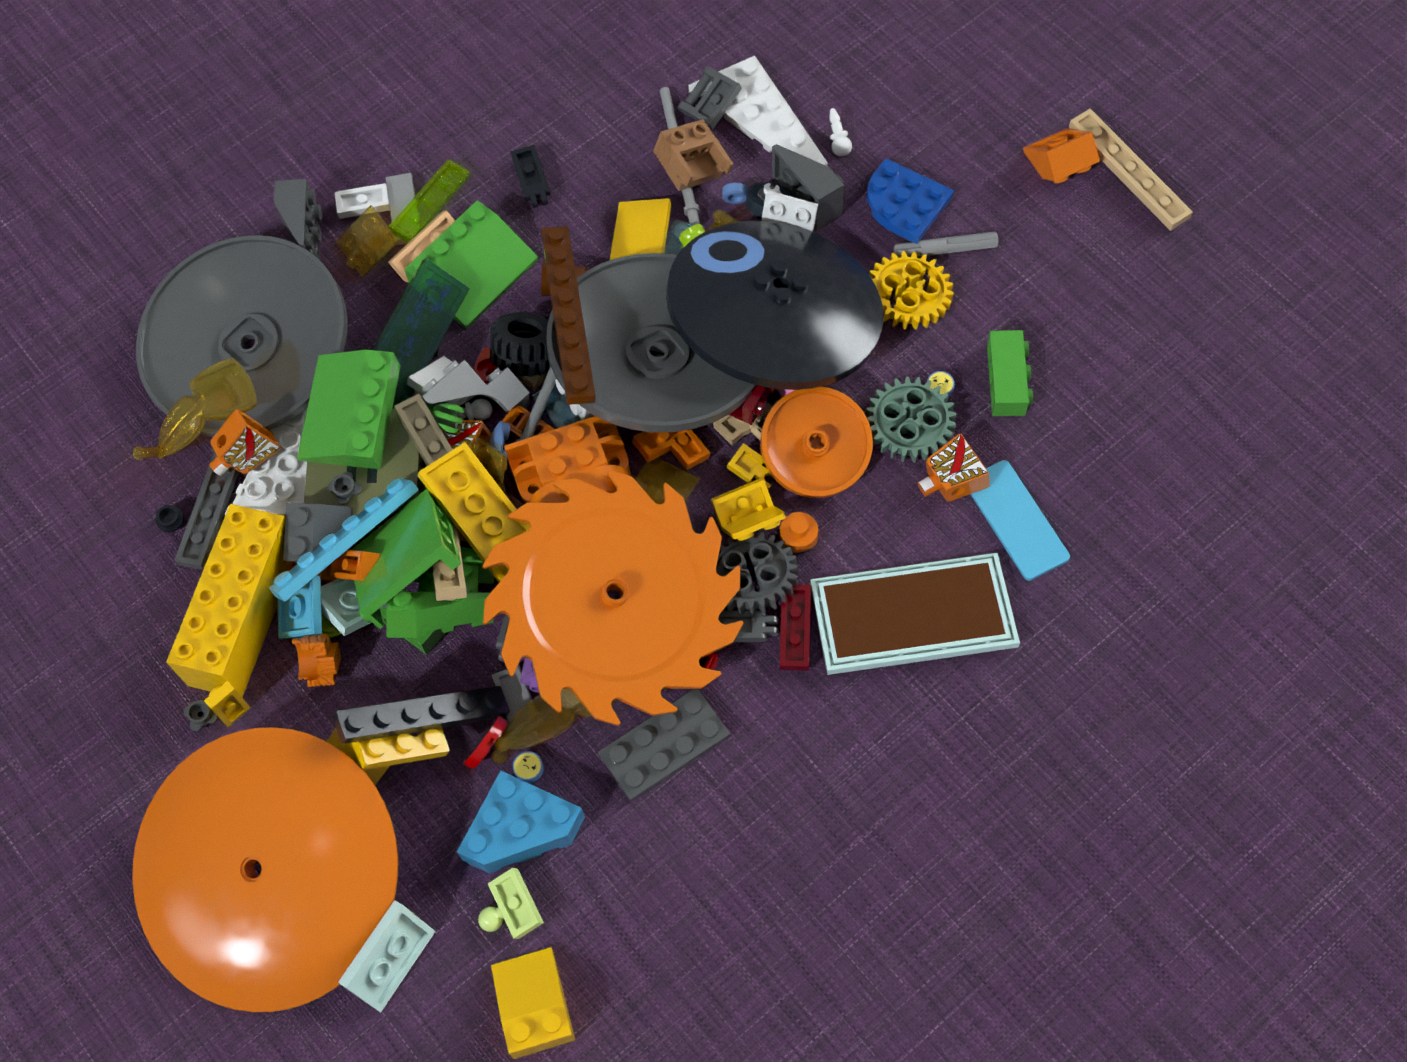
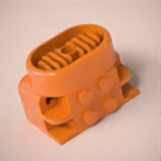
[504,416,631,505]

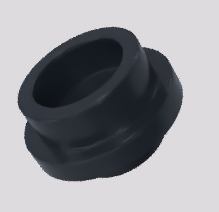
[155,505,184,532]

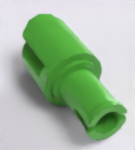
[427,402,464,433]

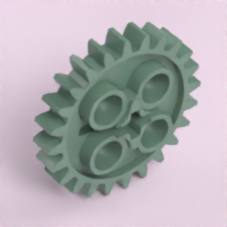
[866,377,956,463]

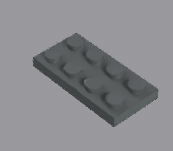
[598,689,730,803]

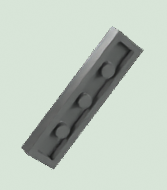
[174,461,239,570]

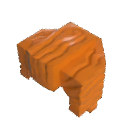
[292,634,341,687]

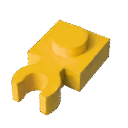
[726,443,772,490]

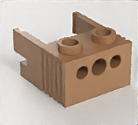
[653,119,733,191]

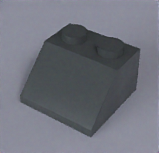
[283,503,352,562]

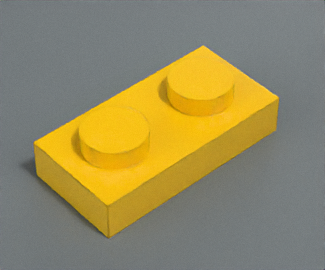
[204,681,251,727]

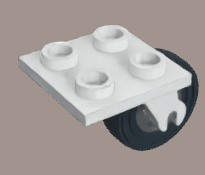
[746,182,818,232]

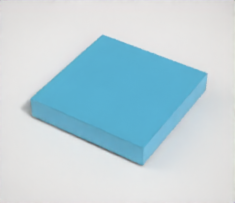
[278,576,322,639]

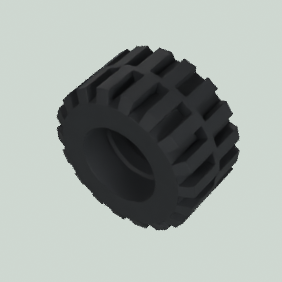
[490,312,551,377]

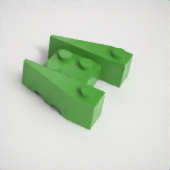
[386,546,494,638]

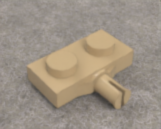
[713,402,772,446]

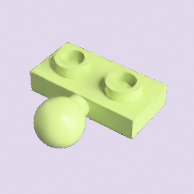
[478,868,544,939]

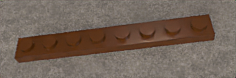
[541,226,596,405]

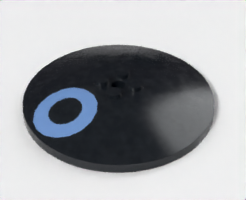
[666,221,884,390]

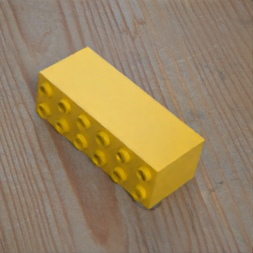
[166,504,288,698]

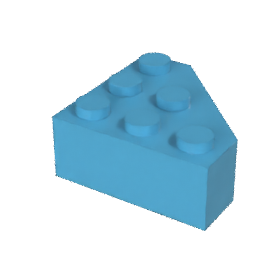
[457,771,585,874]

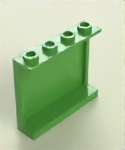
[352,489,461,629]

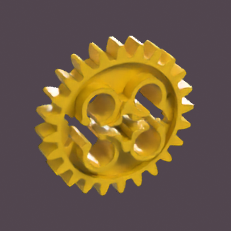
[869,251,954,330]

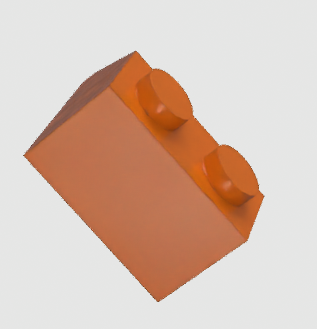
[1023,128,1100,183]

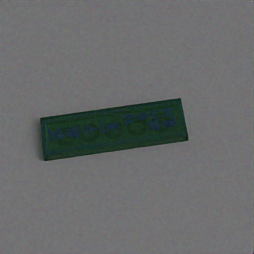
[373,258,470,409]

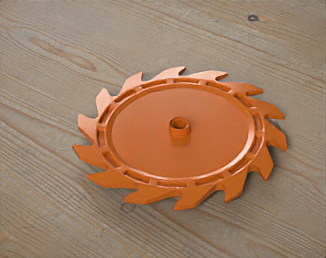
[482,470,744,726]

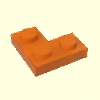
[632,429,710,471]

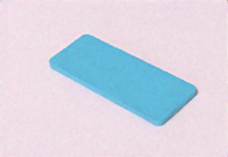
[970,460,1070,581]

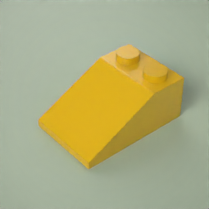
[491,947,575,1059]

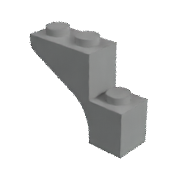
[421,360,530,412]

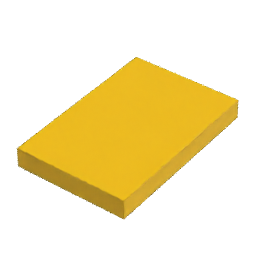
[610,198,671,260]

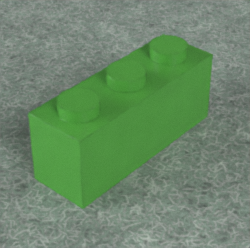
[987,330,1033,416]

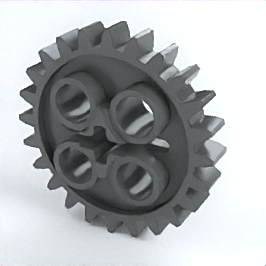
[716,532,799,616]

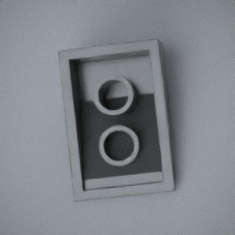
[772,144,845,230]

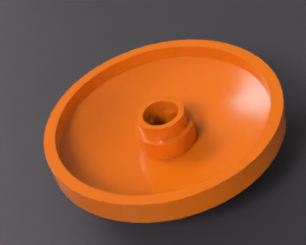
[760,387,873,498]

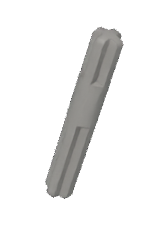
[894,232,998,258]

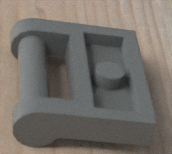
[677,66,742,129]

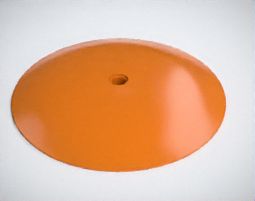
[132,727,398,1012]

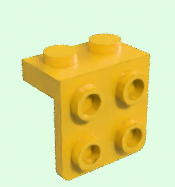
[710,478,786,541]

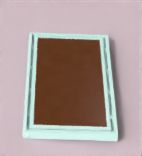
[809,553,1020,675]

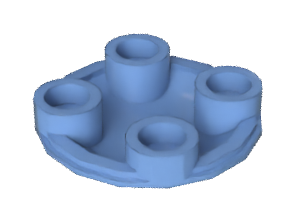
[487,421,510,476]

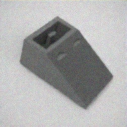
[274,179,322,260]

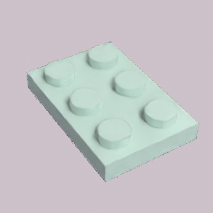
[338,900,436,1012]

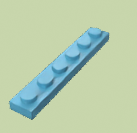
[269,478,419,602]

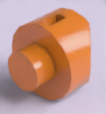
[780,512,818,553]

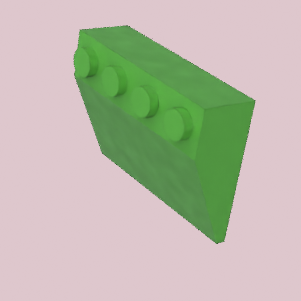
[404,200,539,329]
[297,350,401,469]

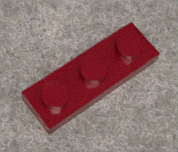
[779,584,811,671]

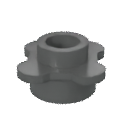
[328,471,362,505]
[184,698,218,732]

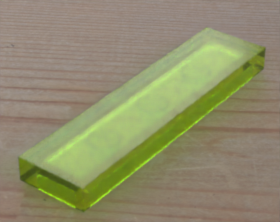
[388,159,470,243]

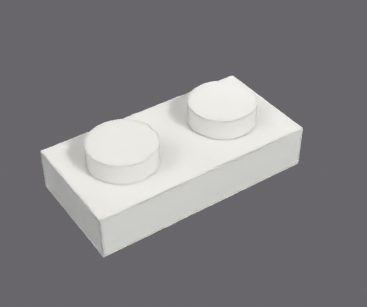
[335,183,390,219]

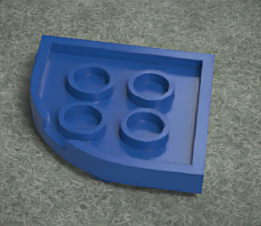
[866,159,954,244]

